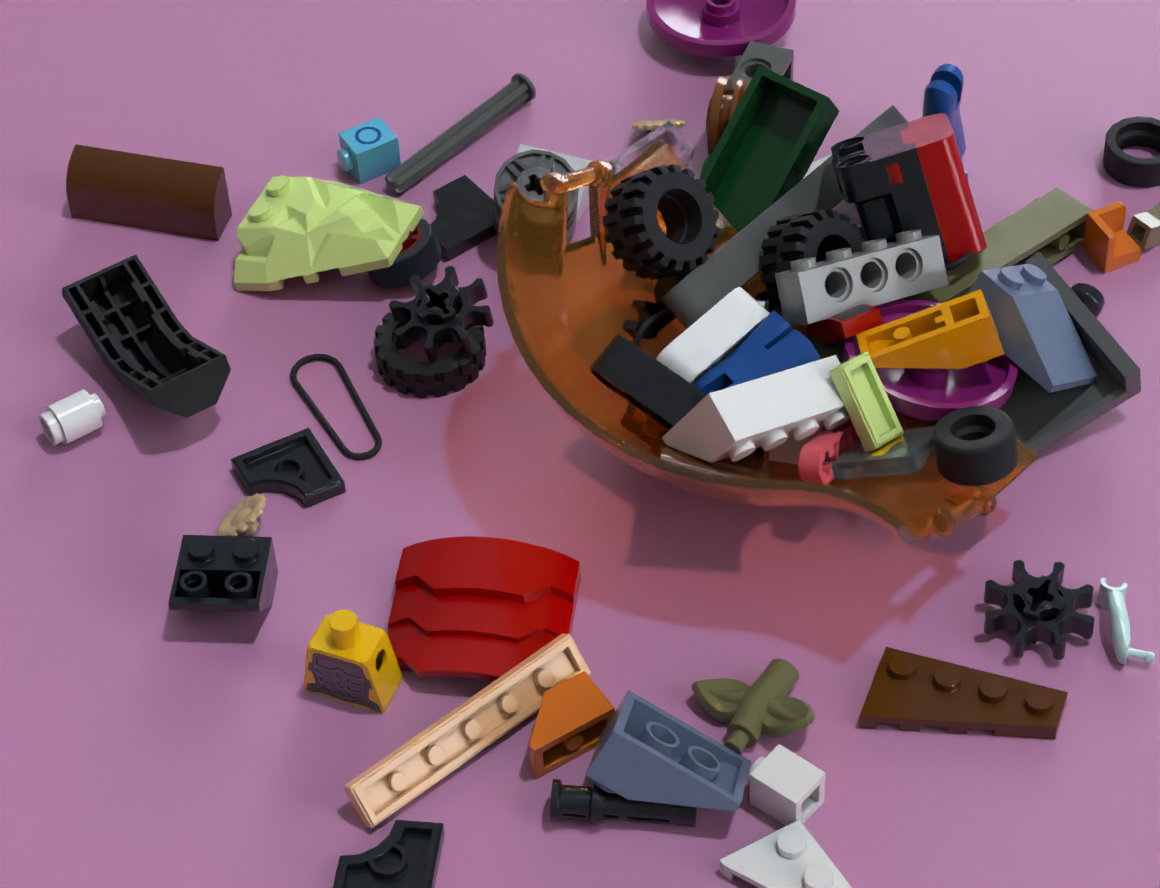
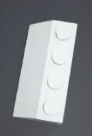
[662,355,850,463]

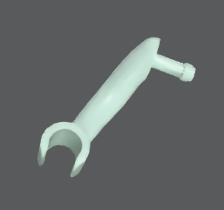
[1097,577,1155,665]

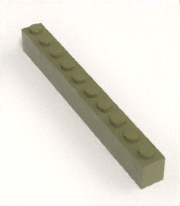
[807,188,1093,364]

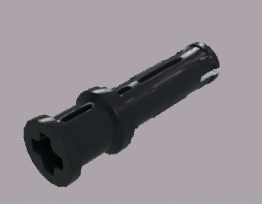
[550,779,697,827]

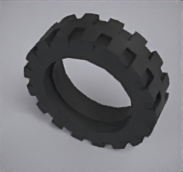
[374,312,486,398]

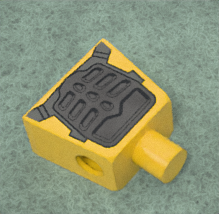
[304,609,403,714]

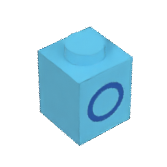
[337,116,401,184]

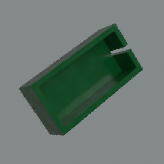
[699,65,839,238]

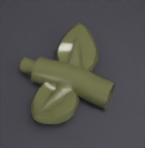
[692,658,815,754]

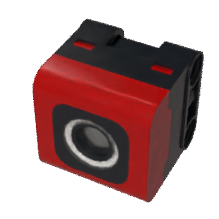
[831,113,987,271]

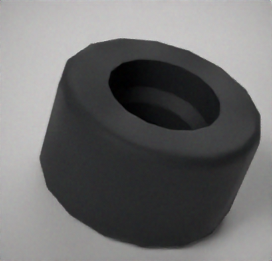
[933,406,1018,487]

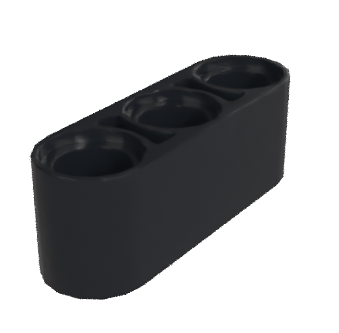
[589,334,706,430]

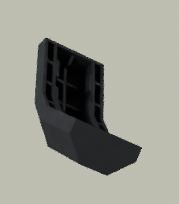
[62,254,231,418]

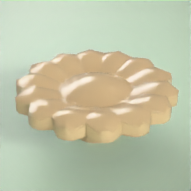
[632,119,685,142]
[217,493,266,536]

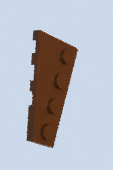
[859,647,1068,739]

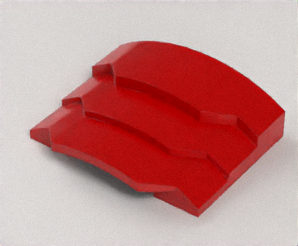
[387,536,581,681]

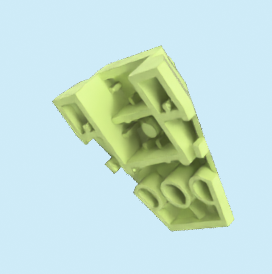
[234,175,424,291]

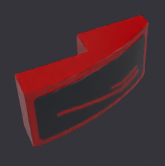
[807,304,883,345]

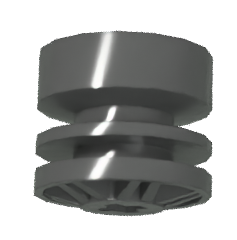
[493,149,579,256]

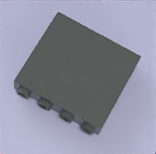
[999,252,1141,468]

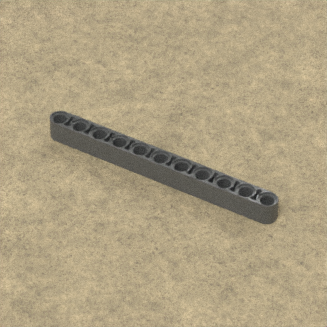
[661,105,908,329]

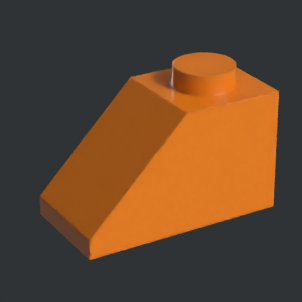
[529,671,615,779]

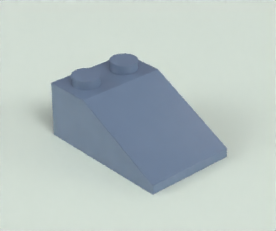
[968,264,1098,393]
[585,690,752,812]

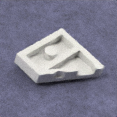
[720,819,852,888]

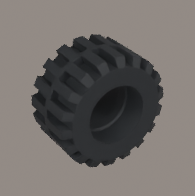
[603,164,720,280]
[759,210,865,312]

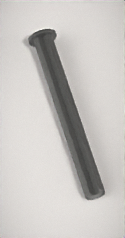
[385,73,536,195]

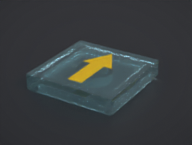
[831,426,935,480]

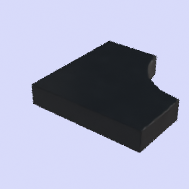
[430,175,497,260]
[231,428,346,508]
[333,820,445,888]

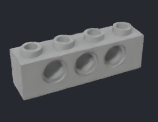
[775,229,949,324]

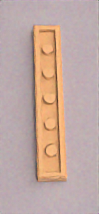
[343,633,591,828]

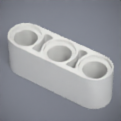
[656,287,770,385]

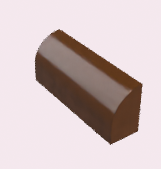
[66,144,232,241]

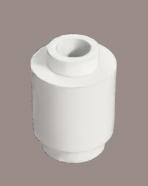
[39,389,106,446]

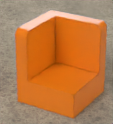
[1083,201,1141,274]

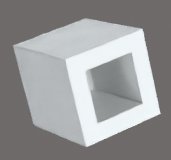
[748,744,826,826]

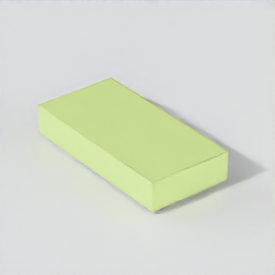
[829,351,904,452]

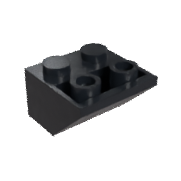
[168,535,278,612]

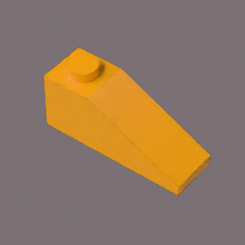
[856,289,1005,369]

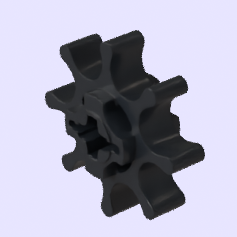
[389,266,494,362]
[984,560,1095,660]

